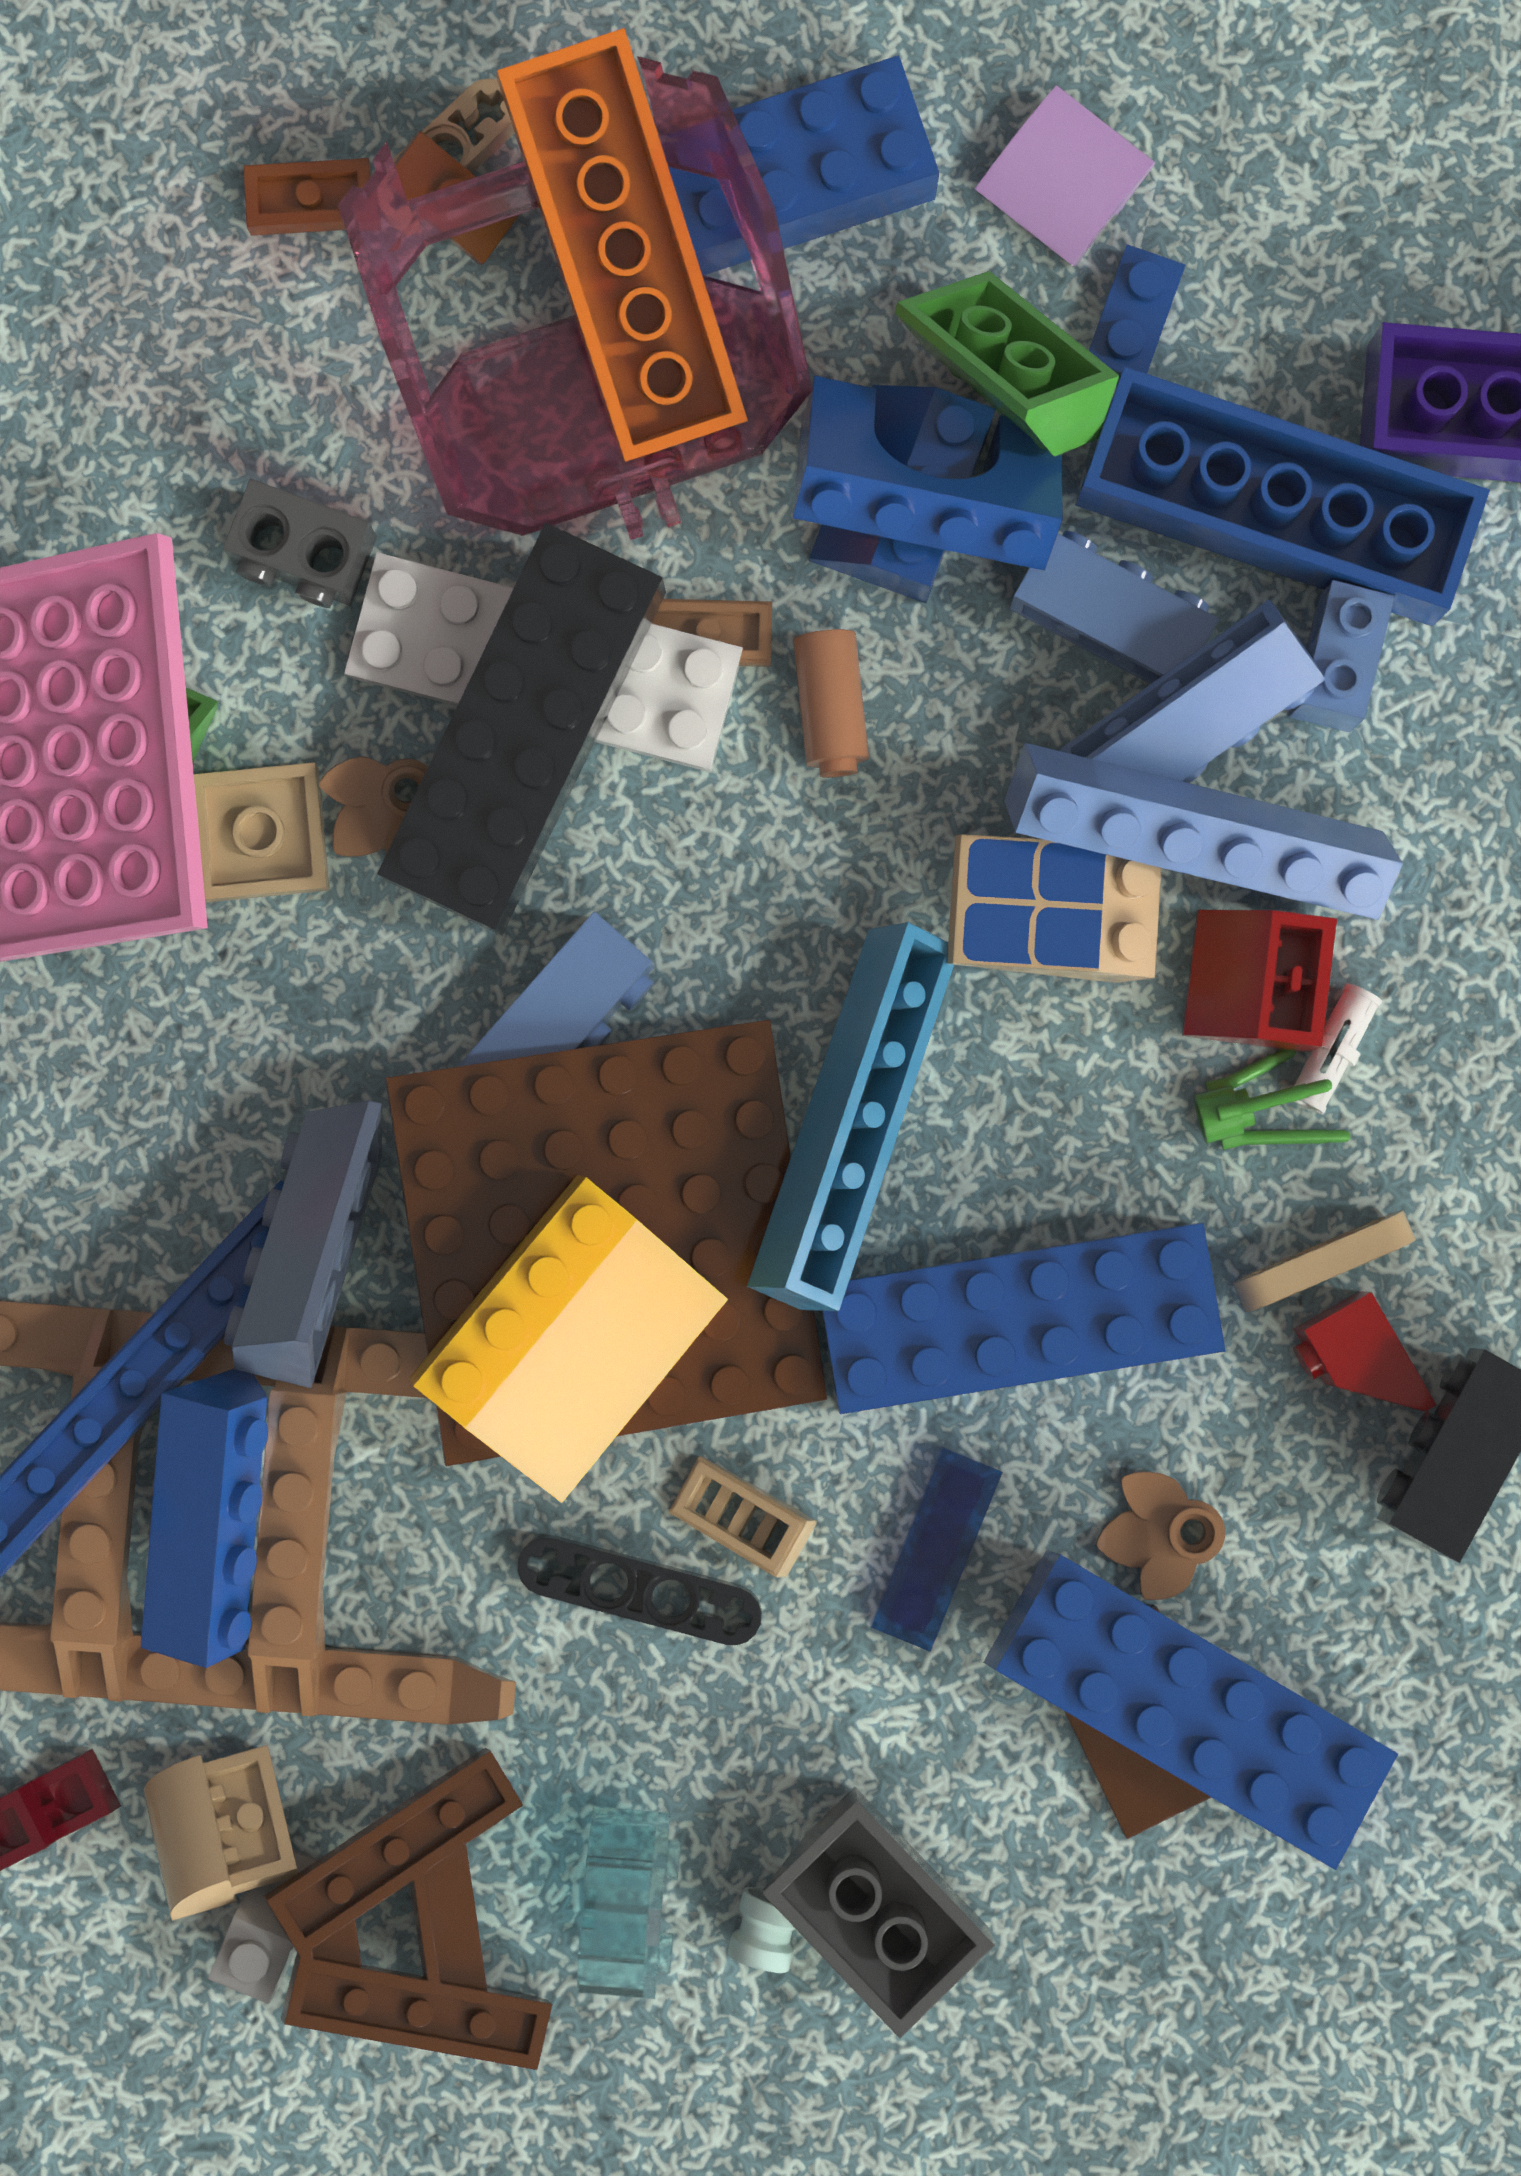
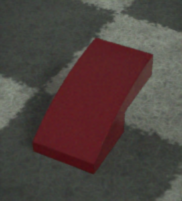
[0,1748,121,1871]

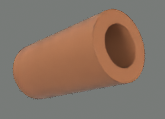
[793,629,869,778]

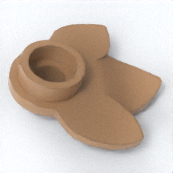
[319,756,428,857]
[1096,1471,1225,1600]

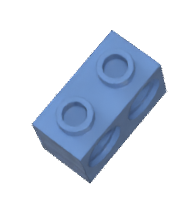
[1289,580,1395,732]

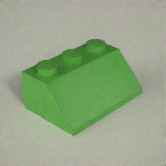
[895,271,1119,456]

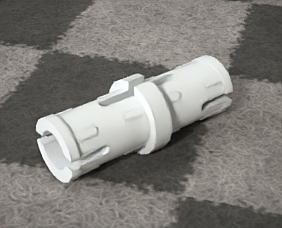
[1294,983,1382,1115]

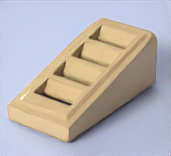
[668,1456,817,1578]

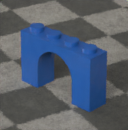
[793,375,1063,571]

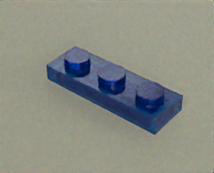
[870,1446,1003,1652]

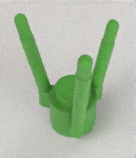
[1193,1049,1351,1150]

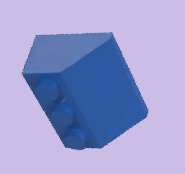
[809,385,996,603]

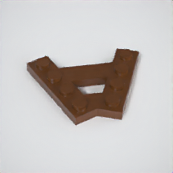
[263,1748,553,2070]

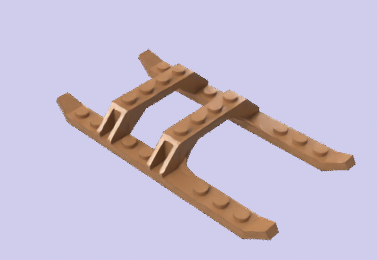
[0,1300,516,1725]

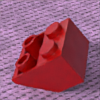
[1182,910,1337,1052]

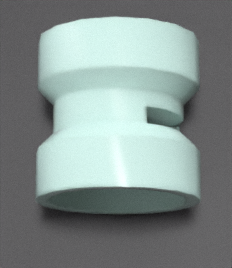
[727,1887,795,1973]

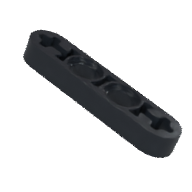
[517,1535,762,1645]

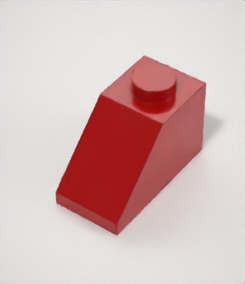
[1293,1291,1437,1412]

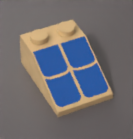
[947,834,1161,983]

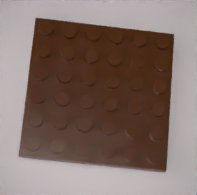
[385,1020,827,1466]

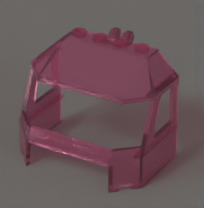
[338,56,812,540]

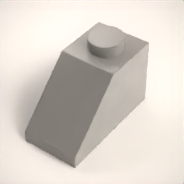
[208,1849,318,2004]

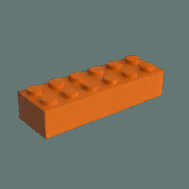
[496,28,748,462]

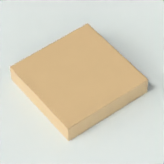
[194,762,330,903]

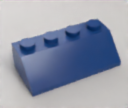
[141,1368,268,1668]

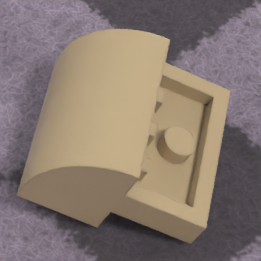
[144,1745,298,1921]

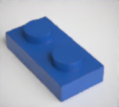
[1089,244,1186,378]

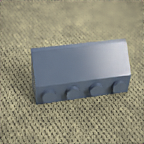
[224,1100,382,1389]

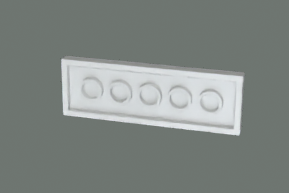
[344,552,743,772]

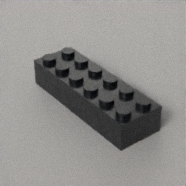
[377,522,666,936]

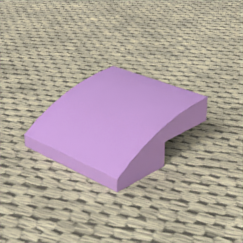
[975,85,1156,266]

